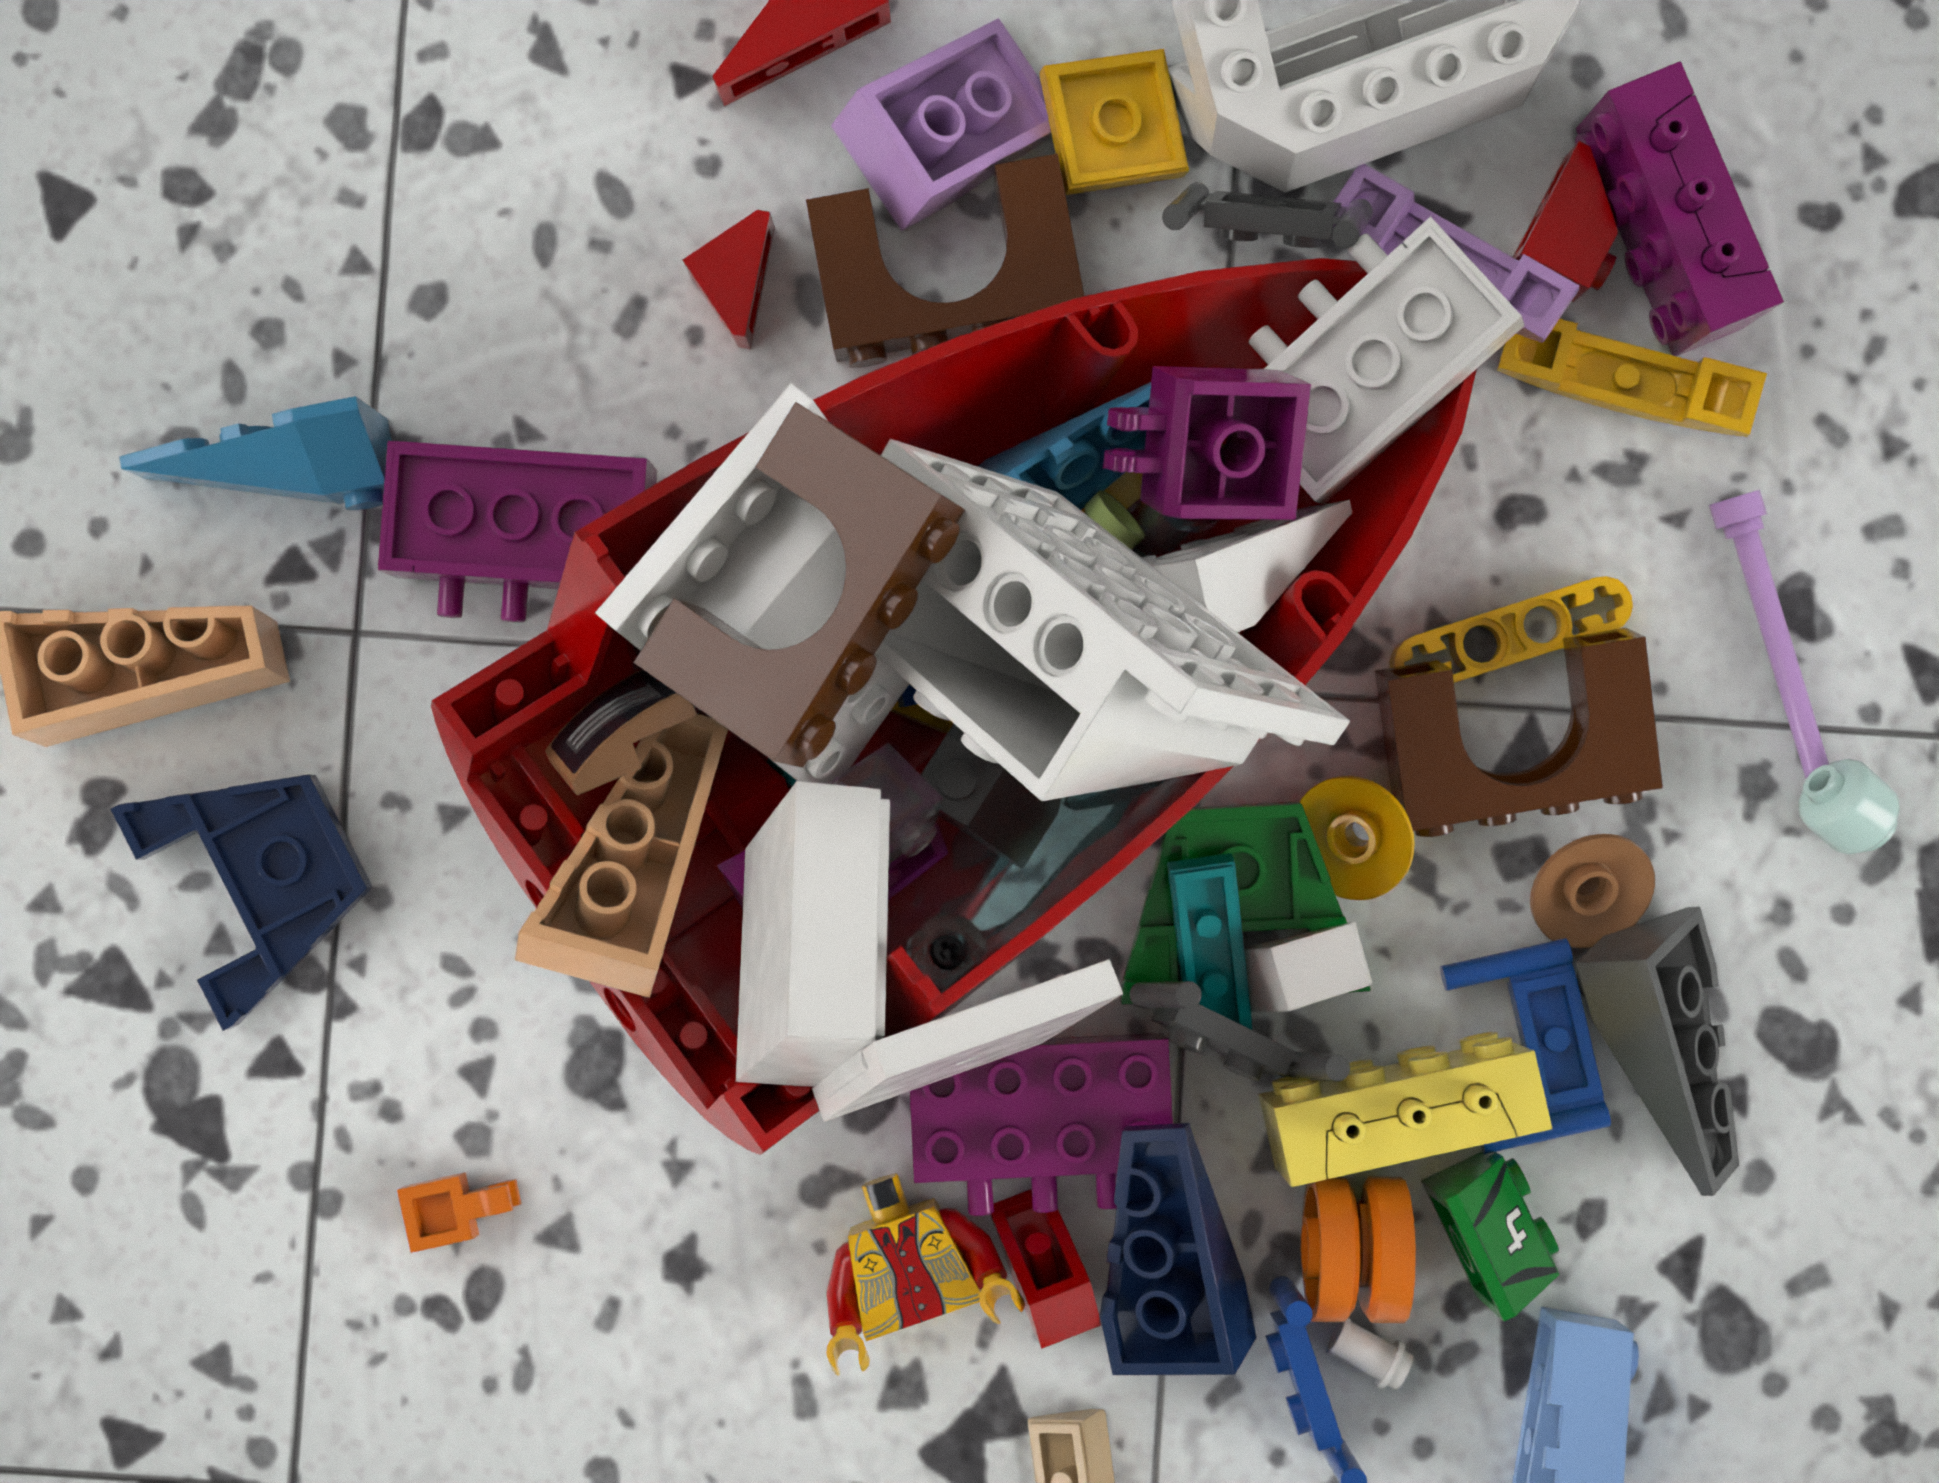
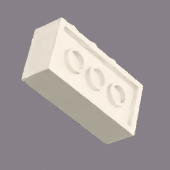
[1249,216,1525,504]

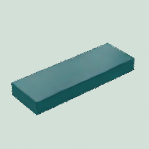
[1167,853,1253,1030]

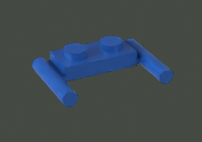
[1440,938,1611,1154]
[1265,1276,1367,1483]

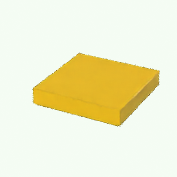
[1039,49,1189,195]

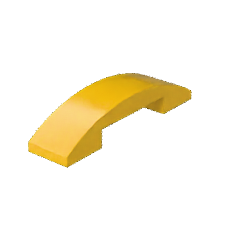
[1497,319,1767,437]

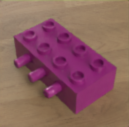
[1575,61,1784,356]
[378,440,657,623]
[910,1033,1173,1216]

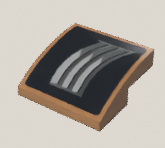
[545,669,697,795]

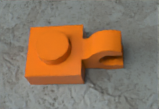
[397,1172,522,1253]

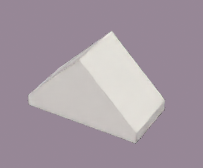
[1244,921,1373,1012]

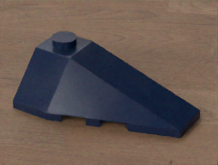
[1100,1123,1257,1375]

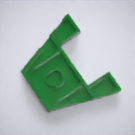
[1120,801,1371,1005]

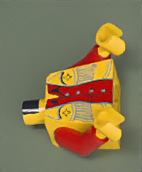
[826,1173,1025,1376]

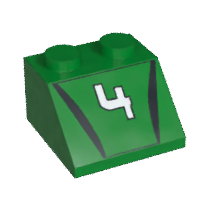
[1421,1151,1560,1322]

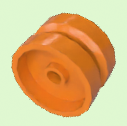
[1301,1176,1416,1323]

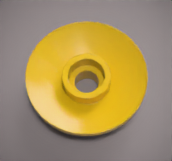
[1299,776,1415,900]

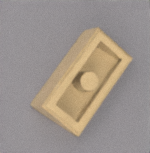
[1027,1409,1115,1483]

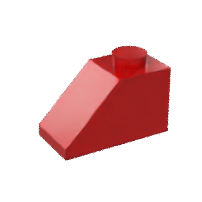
[1513,141,1618,303]
[990,1189,1101,1349]

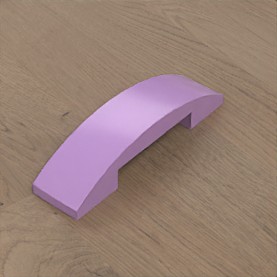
[1333,164,1579,343]

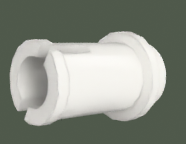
[1326,1318,1414,1390]

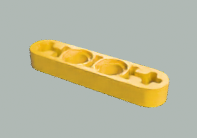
[1389,576,1633,683]

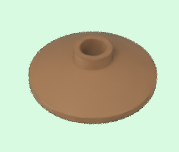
[1530,834,1655,948]

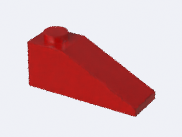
[712,0,891,106]

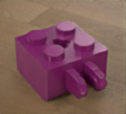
[1103,366,1311,520]

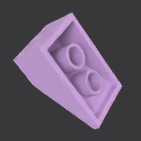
[831,18,1052,231]

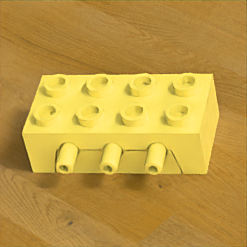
[1258,1032,1552,1187]

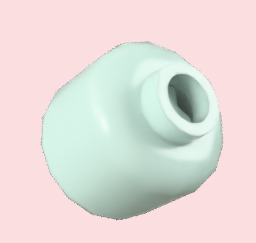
[1798,759,1900,855]

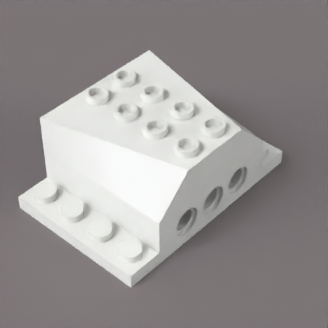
[595,383,909,785]
[875,439,1350,801]

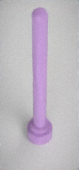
[1709,490,1829,786]

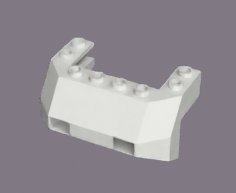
[1168,0,1582,193]

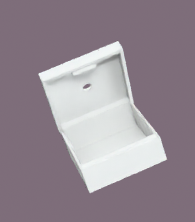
[736,781,1123,1122]

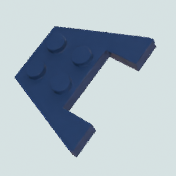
[110,774,373,1031]

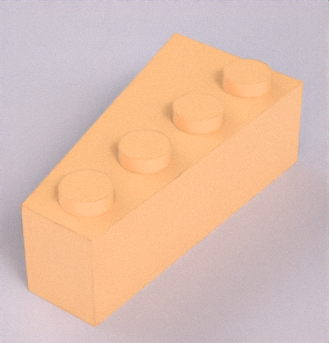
[0,605,290,747]
[515,714,728,998]

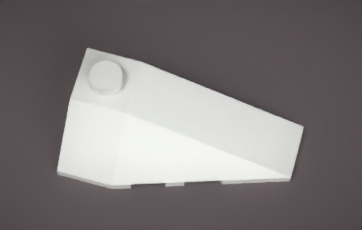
[1141,500,1353,633]

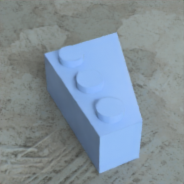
[1512,1307,1639,1483]

